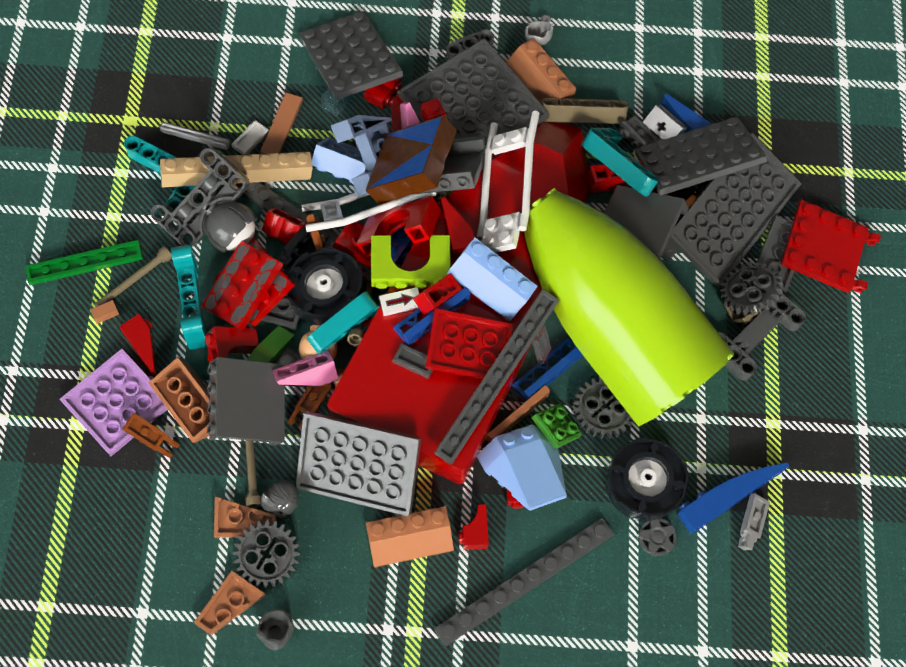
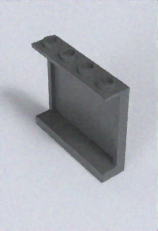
[410,136,486,195]
[604,185,689,264]
[207,357,285,446]

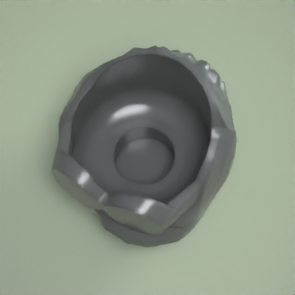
[261,480,299,519]
[256,609,294,650]

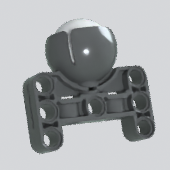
[151,148,257,253]

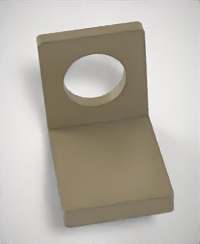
[723,303,759,324]

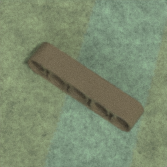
[542,98,628,124]

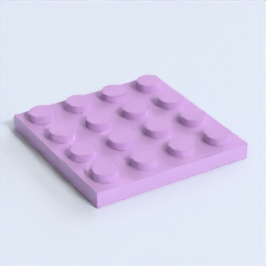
[60,349,168,456]

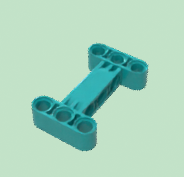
[171,244,207,350]

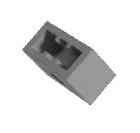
[643,105,688,140]

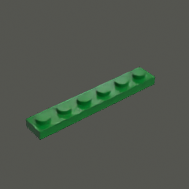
[25,240,143,286]

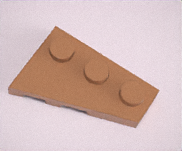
[214,496,277,538]
[194,571,266,636]

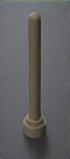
[95,246,172,307]
[347,282,373,346]
[245,440,262,508]

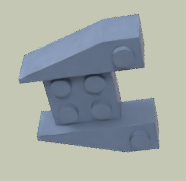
[330,115,392,196]

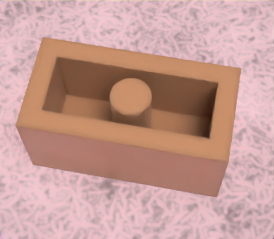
[90,300,119,324]

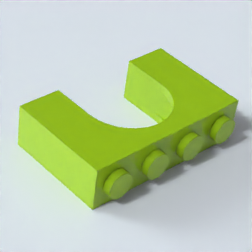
[371,235,450,289]

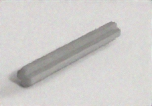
[160,122,230,150]

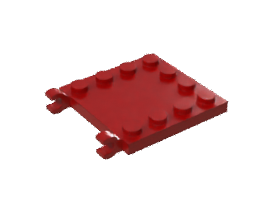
[780,200,881,293]

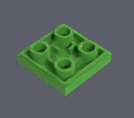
[532,404,582,449]

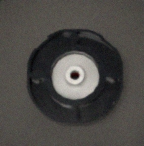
[287,247,365,326]
[605,438,689,521]

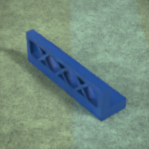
[393,287,470,346]
[512,338,583,401]

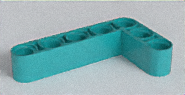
[581,128,659,197]
[124,136,200,209]

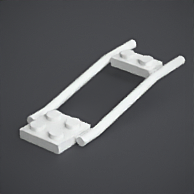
[477,111,539,253]
[301,191,448,232]

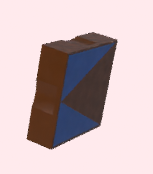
[365,115,457,204]

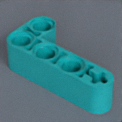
[307,291,380,355]

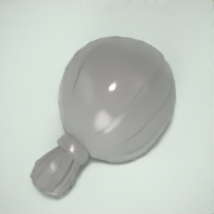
[525,15,553,46]

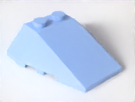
[477,425,566,511]

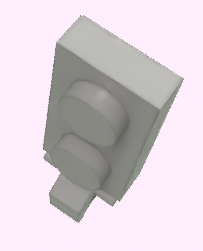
[738,493,770,550]

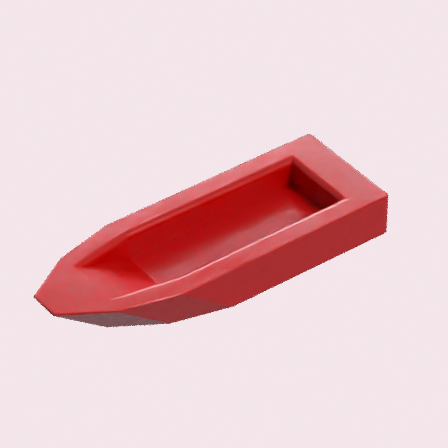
[328,121,589,484]

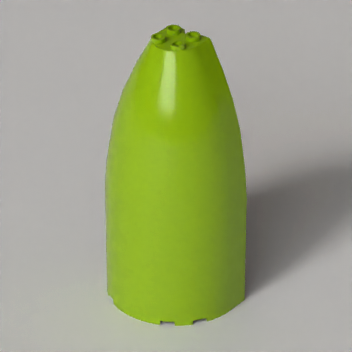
[524,188,734,427]

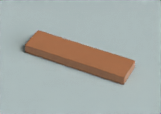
[260,93,303,154]
[487,385,550,443]

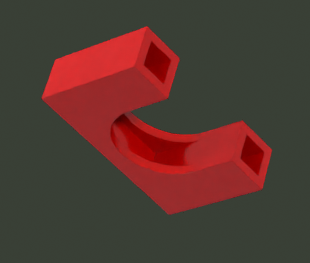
[356,196,441,258]
[205,326,259,363]

